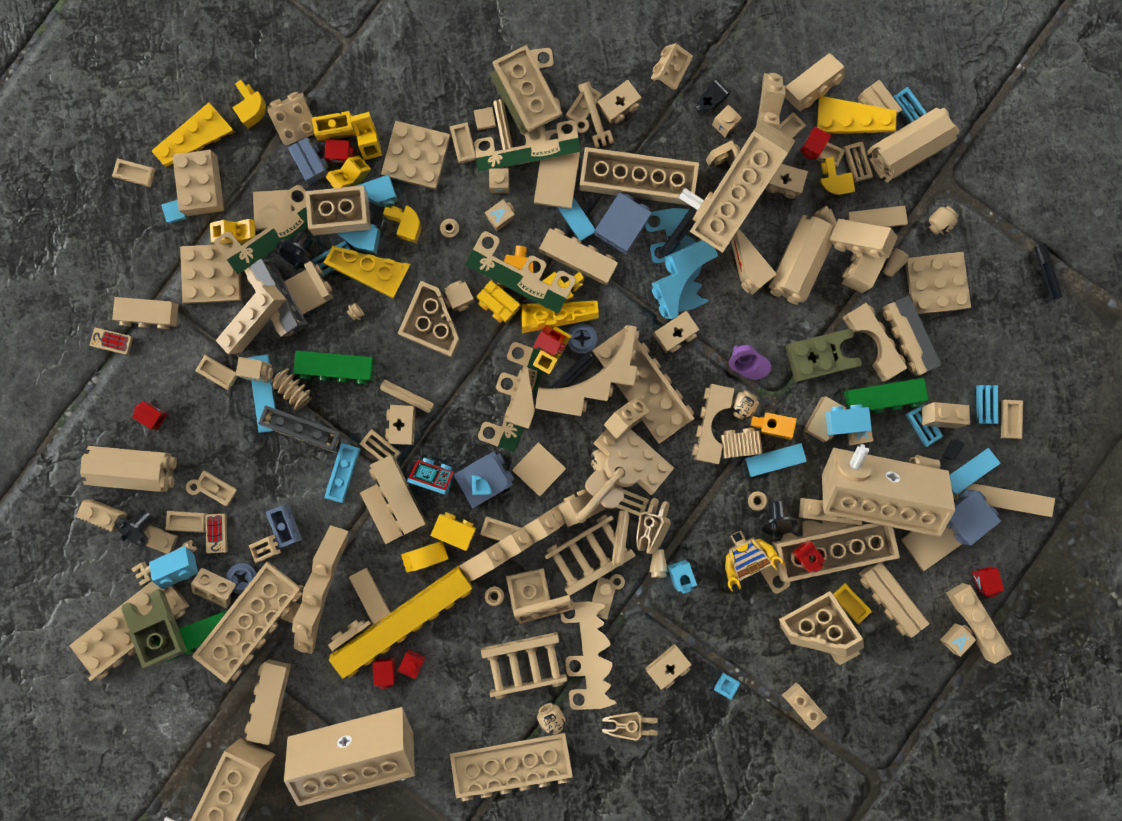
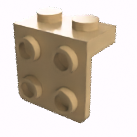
[267,92,314,145]
[284,261,334,315]

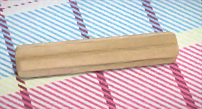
[494,99,513,150]
[380,380,434,413]
[612,510,630,566]

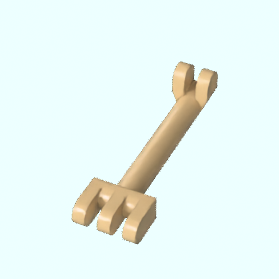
[578,81,614,149]
[132,540,197,586]

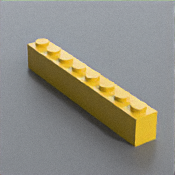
[329,565,473,679]

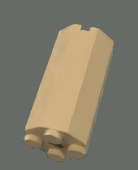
[867,107,959,183]
[768,215,833,305]
[80,446,177,492]

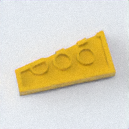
[817,96,897,134]
[152,102,235,167]
[324,246,410,299]
[522,301,599,333]

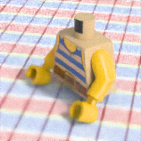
[725,531,785,592]

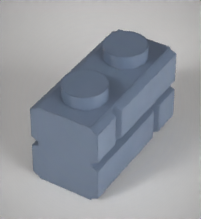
[288,138,329,185]
[266,504,302,549]

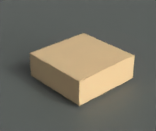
[474,107,496,131]

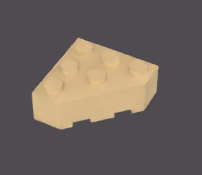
[398,281,461,358]
[779,591,864,657]

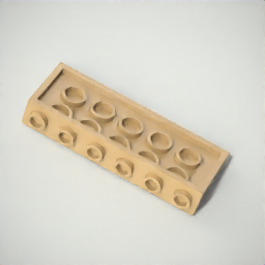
[592,325,694,444]
[192,562,304,683]
[69,581,190,681]
[450,733,573,801]

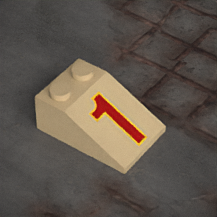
[731,229,777,295]

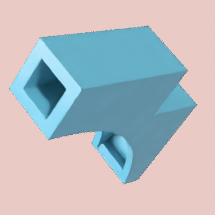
[651,240,718,319]

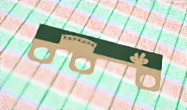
[474,120,581,172]
[214,185,308,275]
[465,231,575,314]
[478,342,544,452]

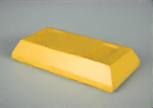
[833,583,872,625]

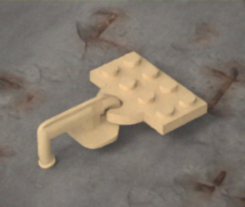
[575,429,674,523]

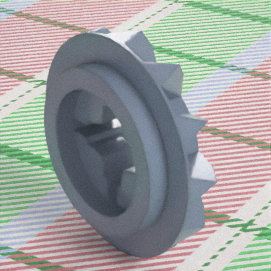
[568,323,597,354]
[226,563,257,594]

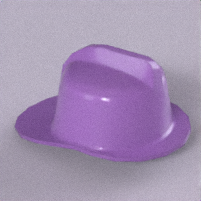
[729,345,771,380]

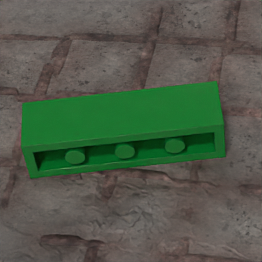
[293,351,375,385]
[843,378,928,414]
[156,610,228,662]

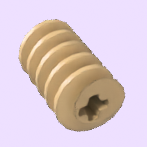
[270,368,312,411]

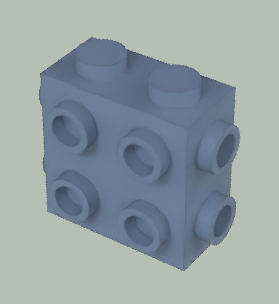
[946,489,1001,546]

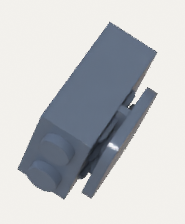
[594,192,652,255]
[454,452,515,508]

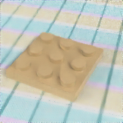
[381,121,451,190]
[180,243,242,304]
[905,252,971,315]

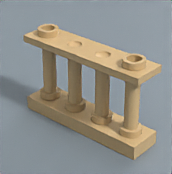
[545,514,635,596]
[481,632,567,699]

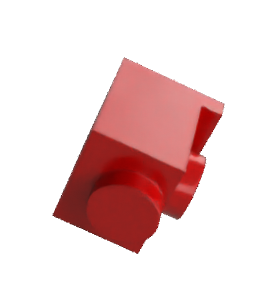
[533,325,566,356]
[792,540,825,573]

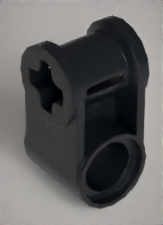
[696,78,731,116]

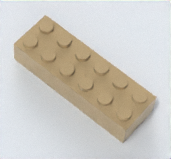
[579,147,699,206]
[772,522,900,583]

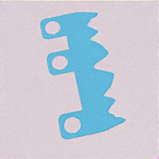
[645,208,709,312]

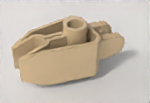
[636,498,671,554]
[602,711,658,741]

